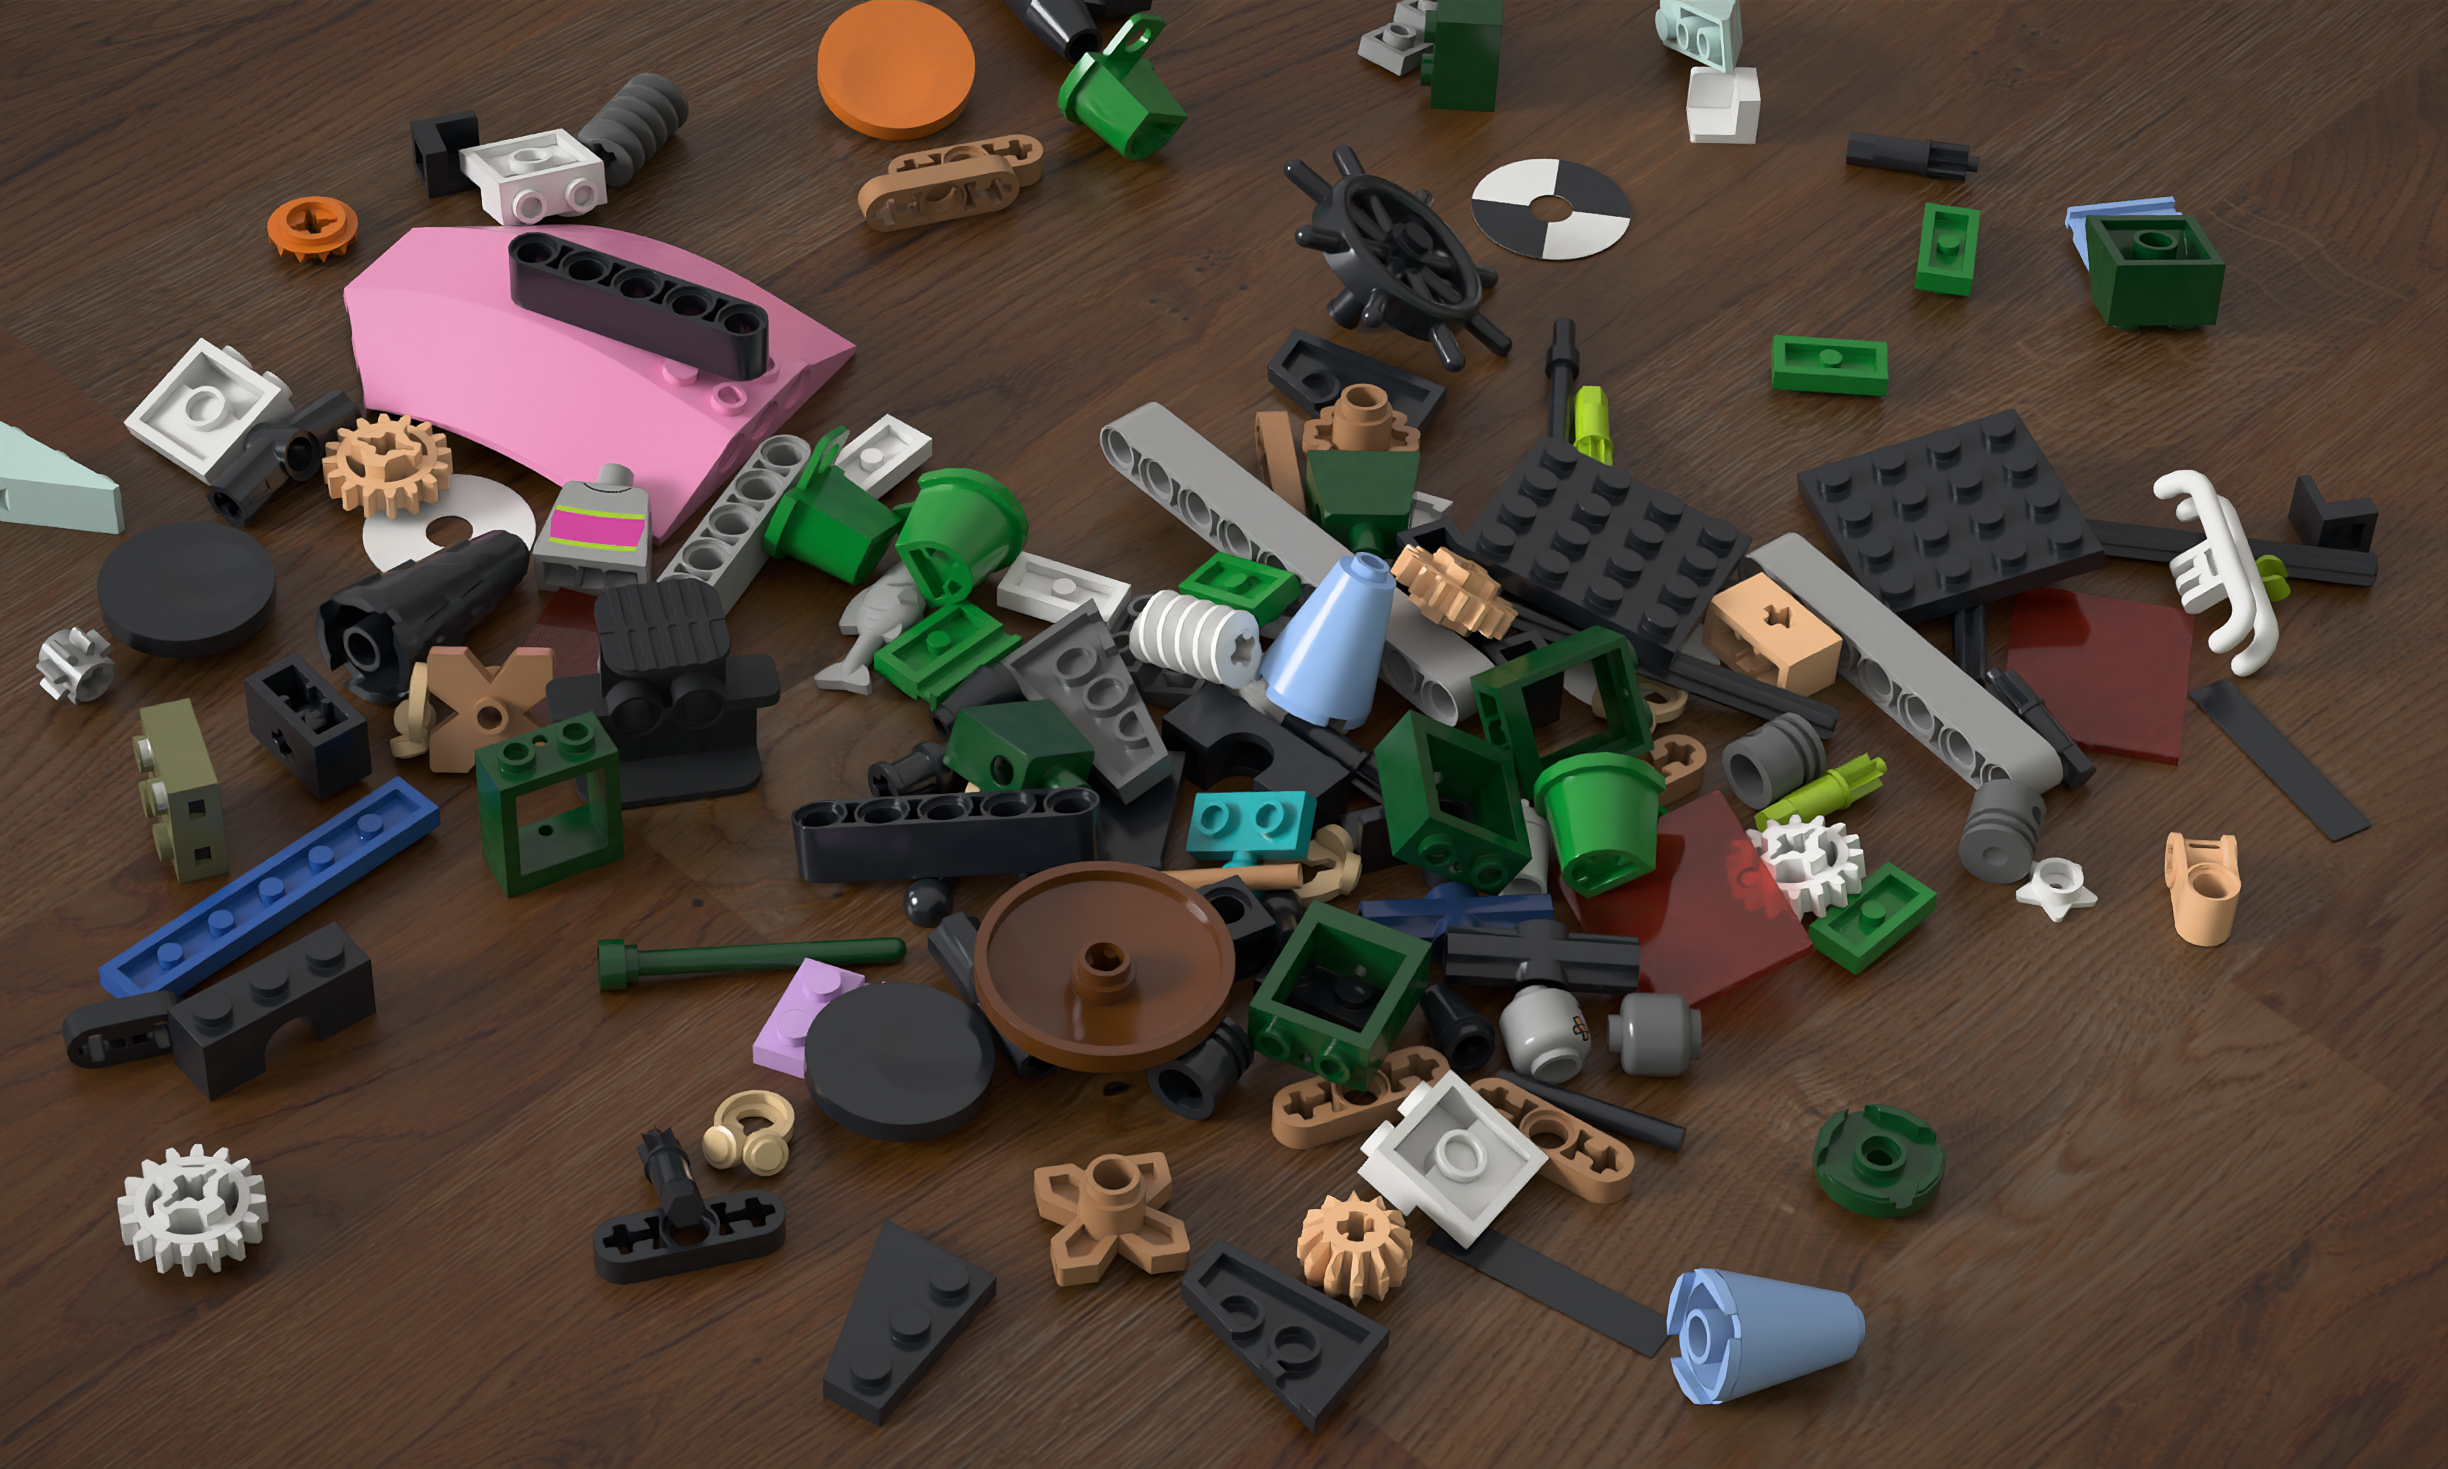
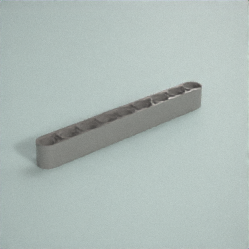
[1100,402,1495,727]

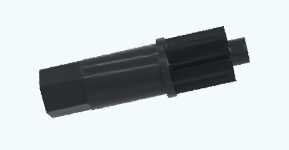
[1846,132,1979,181]
[1984,666,2096,791]
[1280,712,1383,806]
[636,1126,706,1228]

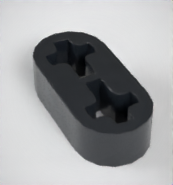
[62,991,184,1069]

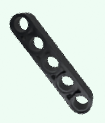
[508,232,769,381]
[791,787,1105,883]

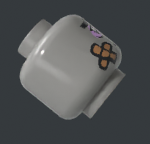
[1499,985,1592,1085]

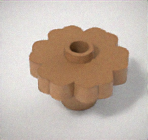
[1301,384,1421,462]

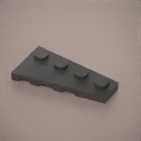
[999,598,1176,805]

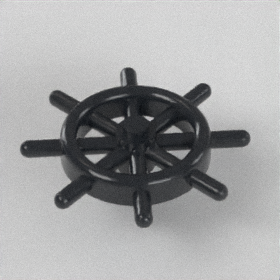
[1283,145,1512,373]

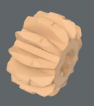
[1297,1190,1413,1307]

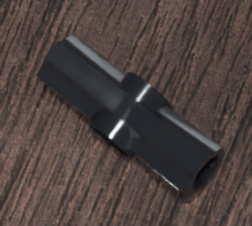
[206,389,362,527]

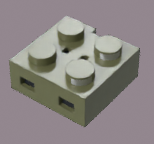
[132,698,229,884]

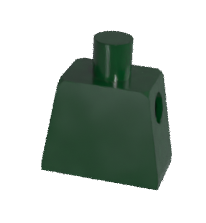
[1305,450,1420,561]
[942,699,1095,792]

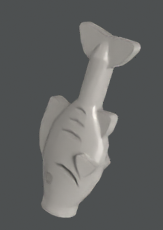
[814,558,927,695]

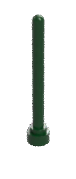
[597,937,907,991]

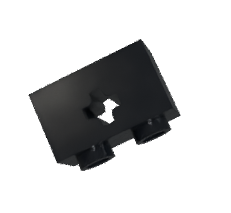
[244,652,372,801]

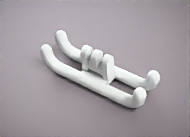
[2153,470,2279,677]

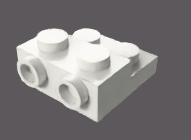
[459,128,607,226]
[124,338,296,486]
[1358,1069,1549,1250]

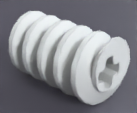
[1129,589,1262,689]

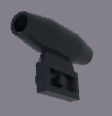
[1003,0,1152,65]

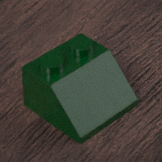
[1420,0,1503,112]
[2085,215,2226,331]

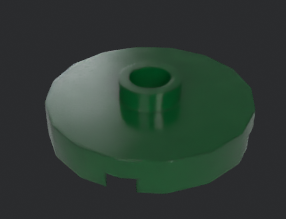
[1812,1104,1947,1218]

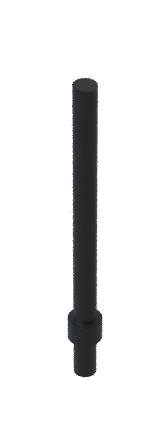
[1545,318,1580,443]

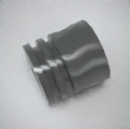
[1722,712,1827,810]
[1958,779,2047,884]

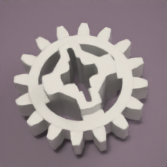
[1727,815,1866,923]
[117,1144,269,1277]

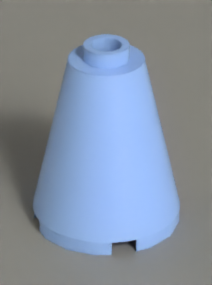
[1255,552,1396,730]
[1667,1267,1865,1405]

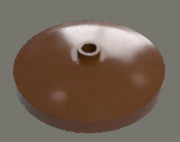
[973,861,1236,1073]

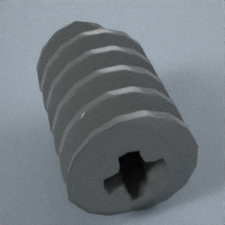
[577,73,689,187]

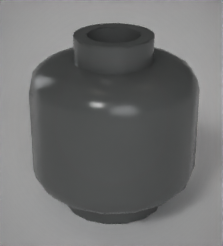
[1607,993,1702,1076]

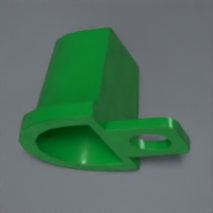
[1057,13,1188,161]
[762,425,903,586]
[892,468,1029,608]
[1533,752,1670,899]

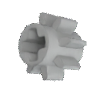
[36,626,116,705]

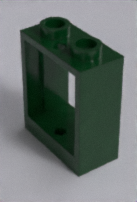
[1470,625,1655,802]
[1374,710,1533,896]
[474,711,624,899]
[1247,900,1432,1093]

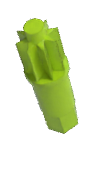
[1573,386,1613,466]
[1754,753,1887,833]

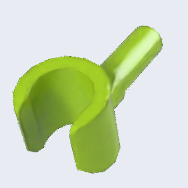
[2255,555,2291,602]

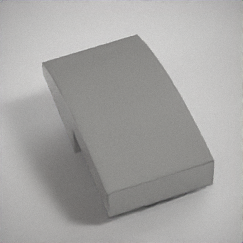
[1358,0,1437,76]

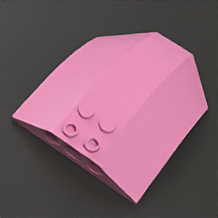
[343,224,856,547]

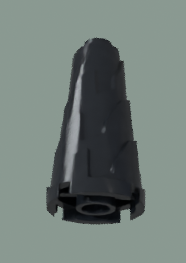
[316,530,530,705]

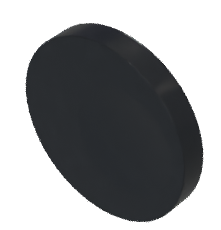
[97,521,277,659]
[803,982,995,1142]

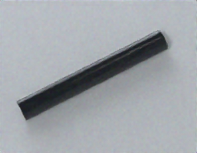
[1496,1068,1687,1153]

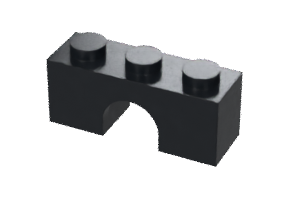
[1161,682,1350,841]
[167,921,376,1101]

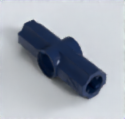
[1357,882,1554,964]

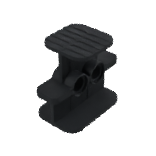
[545,578,780,808]

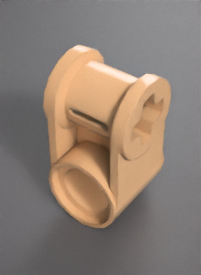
[2165,832,2241,947]

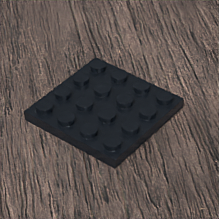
[1797,408,2105,626]
[1454,434,1753,671]

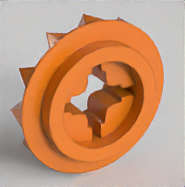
[267,196,358,263]

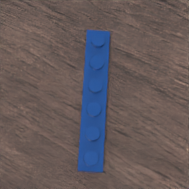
[98,776,441,999]

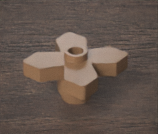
[427,646,555,773]
[1034,1152,1190,1287]

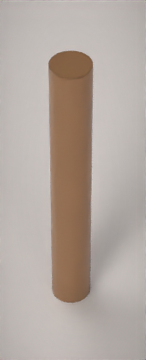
[1160,863,1303,891]

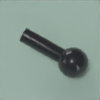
[903,876,959,928]
[1258,889,1305,950]

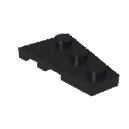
[1267,328,1447,440]
[823,1219,997,1427]
[1181,1238,1390,1434]

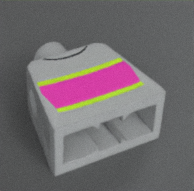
[532,463,653,597]

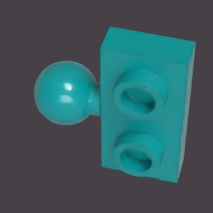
[1186,791,1317,899]

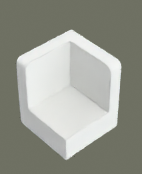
[1686,67,1761,144]

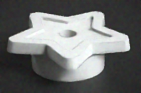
[2016,858,2098,923]

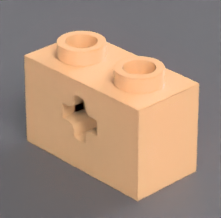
[1701,572,1843,697]

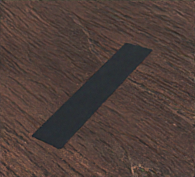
[2188,678,2371,842]
[1426,1226,1669,1358]

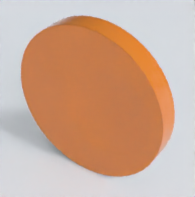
[817,0,975,141]

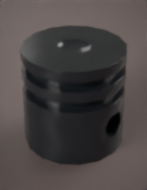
[1147,1015,1254,1120]

